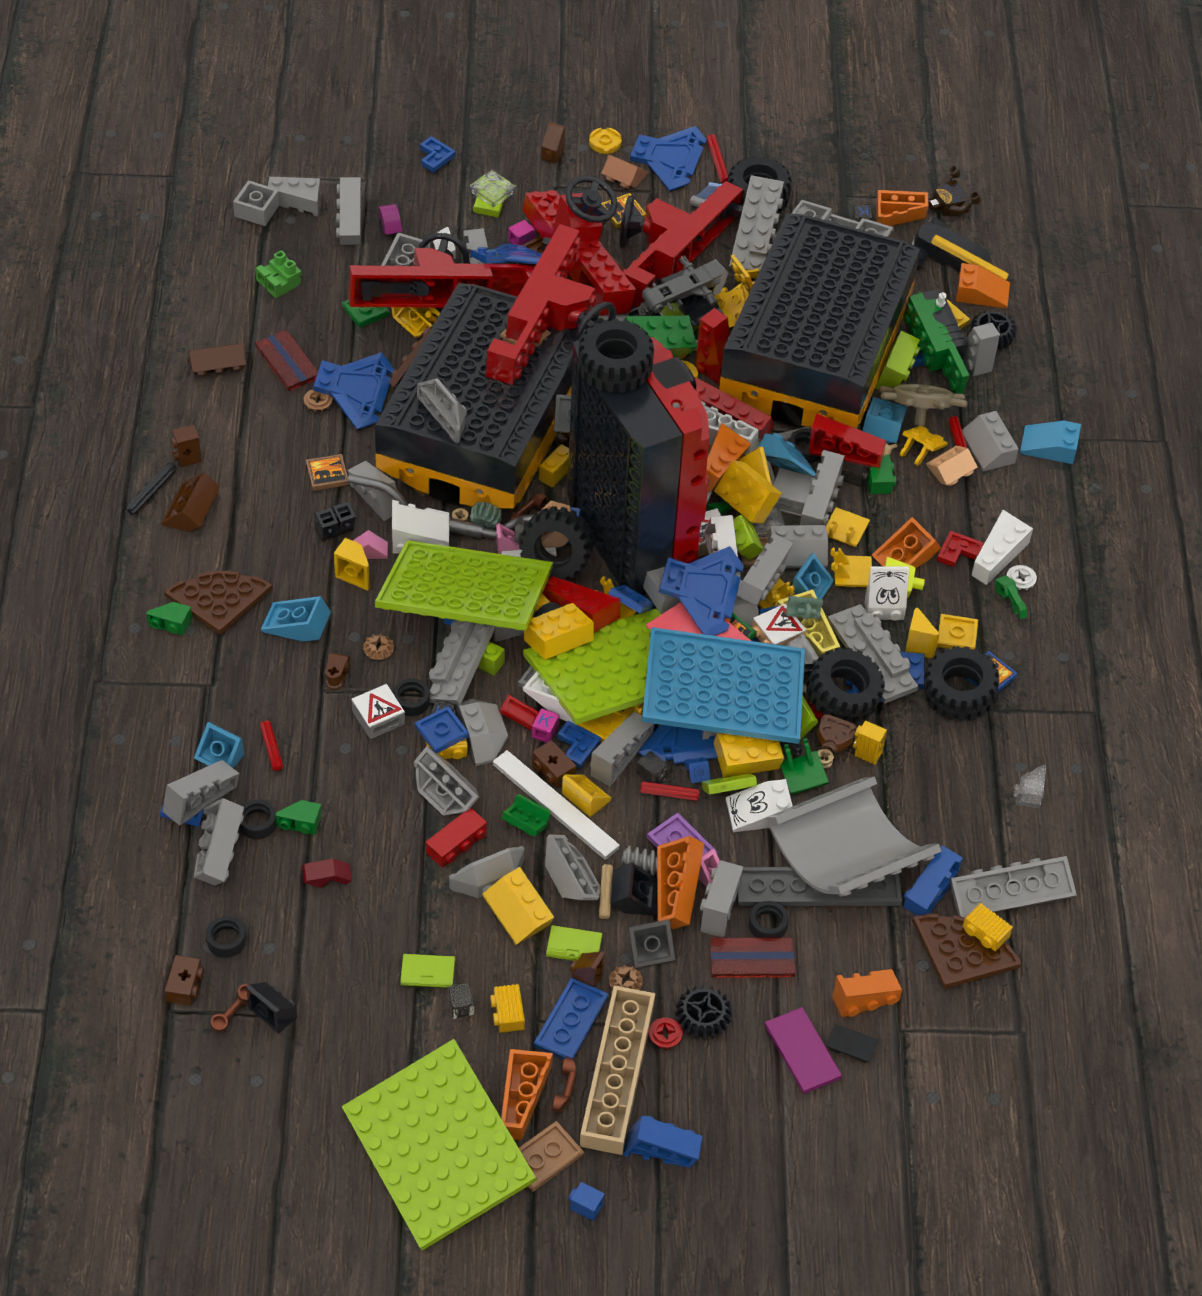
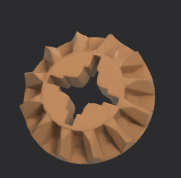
[304,389,332,412]
[363,633,394,660]
[609,964,643,990]

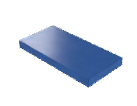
[534,977,609,1060]

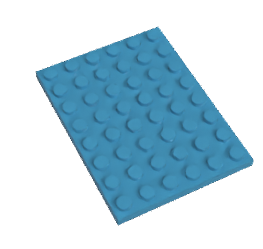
[642,627,805,744]

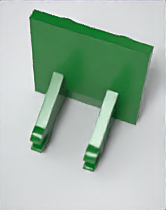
[781,738,829,795]

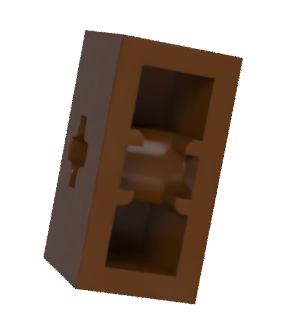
[171,425,202,467]
[532,740,576,789]
[165,955,204,1006]

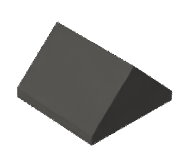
[627,919,675,968]

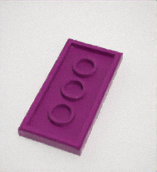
[764,1007,842,1094]

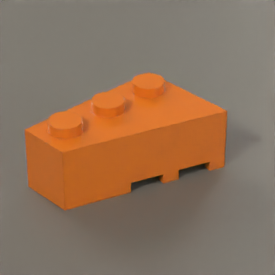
[875,190,928,226]
[832,969,902,1018]

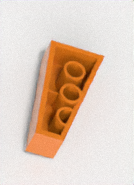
[706,423,751,493]
[657,836,705,929]
[501,1049,553,1140]

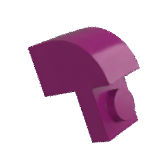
[377,204,402,235]

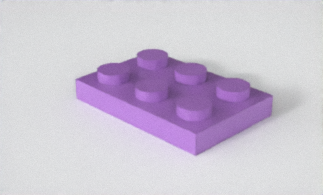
[647,813,718,855]

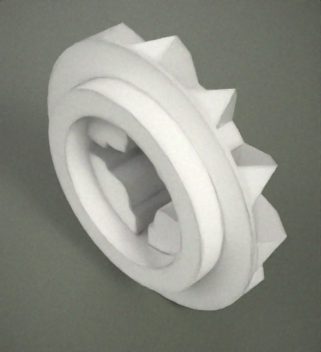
[1007,565,1037,591]

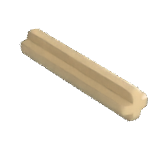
[599,864,613,919]

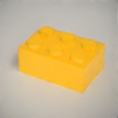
[714,460,782,524]
[524,603,594,660]
[713,732,784,777]

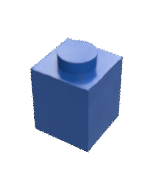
[569,1182,605,1221]

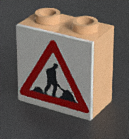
[752,604,806,646]

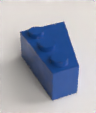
[904,845,963,916]
[622,1116,702,1167]

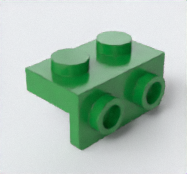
[501,794,551,837]

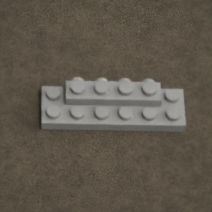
[729,175,784,270]
[828,604,918,704]
[429,620,496,705]
[950,856,1077,918]

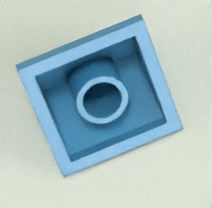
[793,553,834,599]
[194,722,244,768]

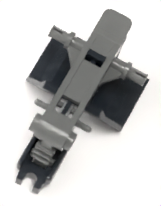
[628,256,724,327]

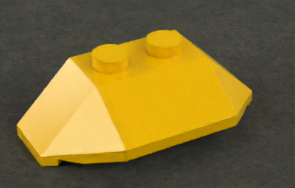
[392,307,441,338]

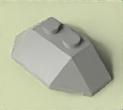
[417,378,467,443]
[454,699,508,766]
[414,746,480,816]
[545,835,601,900]
[449,846,524,898]

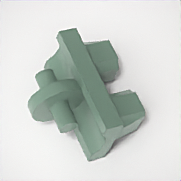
[785,596,823,620]

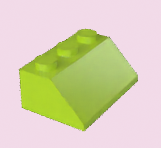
[875,331,920,389]

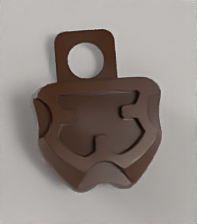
[817,715,857,753]

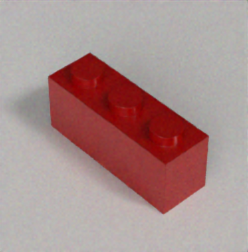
[426,808,487,868]

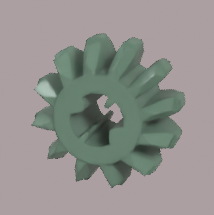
[470,501,502,529]

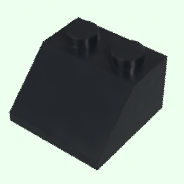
[610,862,658,916]
[246,982,297,1034]

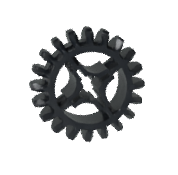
[969,309,1017,350]
[675,984,732,1040]

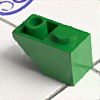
[868,455,896,494]
[146,602,193,635]
[275,800,322,835]

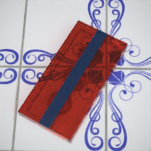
[255,330,318,391]
[710,938,795,977]

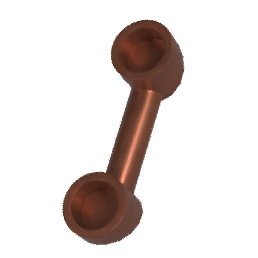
[511,493,549,530]
[210,984,249,1033]
[552,1057,577,1112]

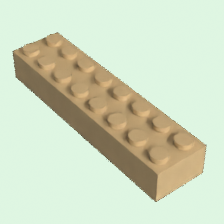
[580,986,655,1155]

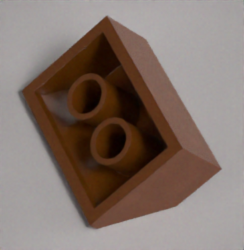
[188,343,246,375]
[161,473,220,532]

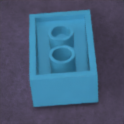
[862,397,907,443]
[1020,421,1081,464]
[758,433,816,476]
[261,596,331,642]

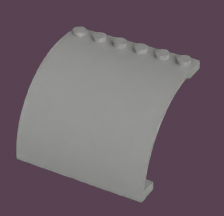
[766,777,941,897]

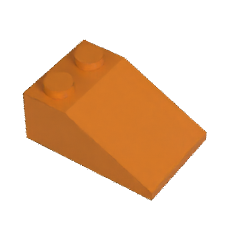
[956,263,1010,309]
[872,517,941,568]

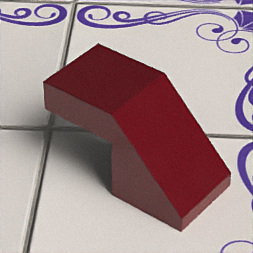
[302,859,352,888]

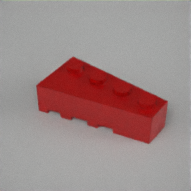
[696,308,730,385]
[809,413,886,468]
[542,576,620,633]

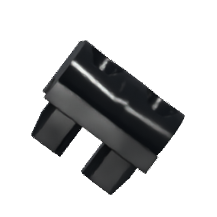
[314,501,356,541]

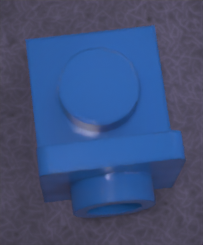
[684,757,710,783]

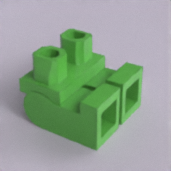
[256,251,302,298]

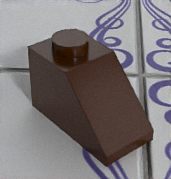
[541,122,565,164]
[570,951,605,988]

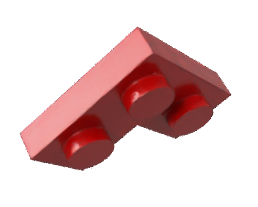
[937,531,985,567]

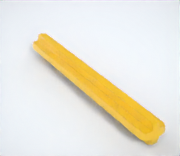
[931,235,1009,280]

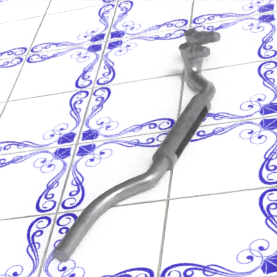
[347,474,542,542]

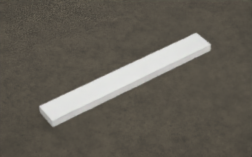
[493,750,620,860]

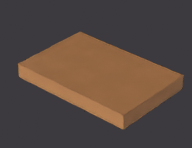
[519,1121,584,1192]

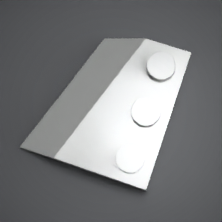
[392,500,449,553]

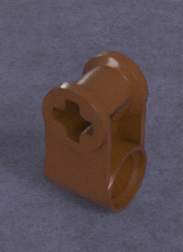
[325,653,350,690]

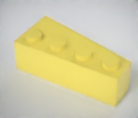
[777,590,840,657]

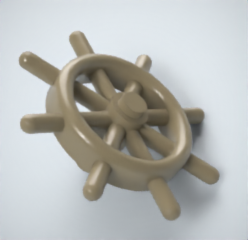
[879,384,967,426]

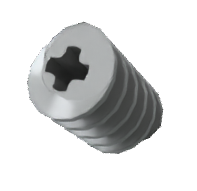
[621,845,657,876]

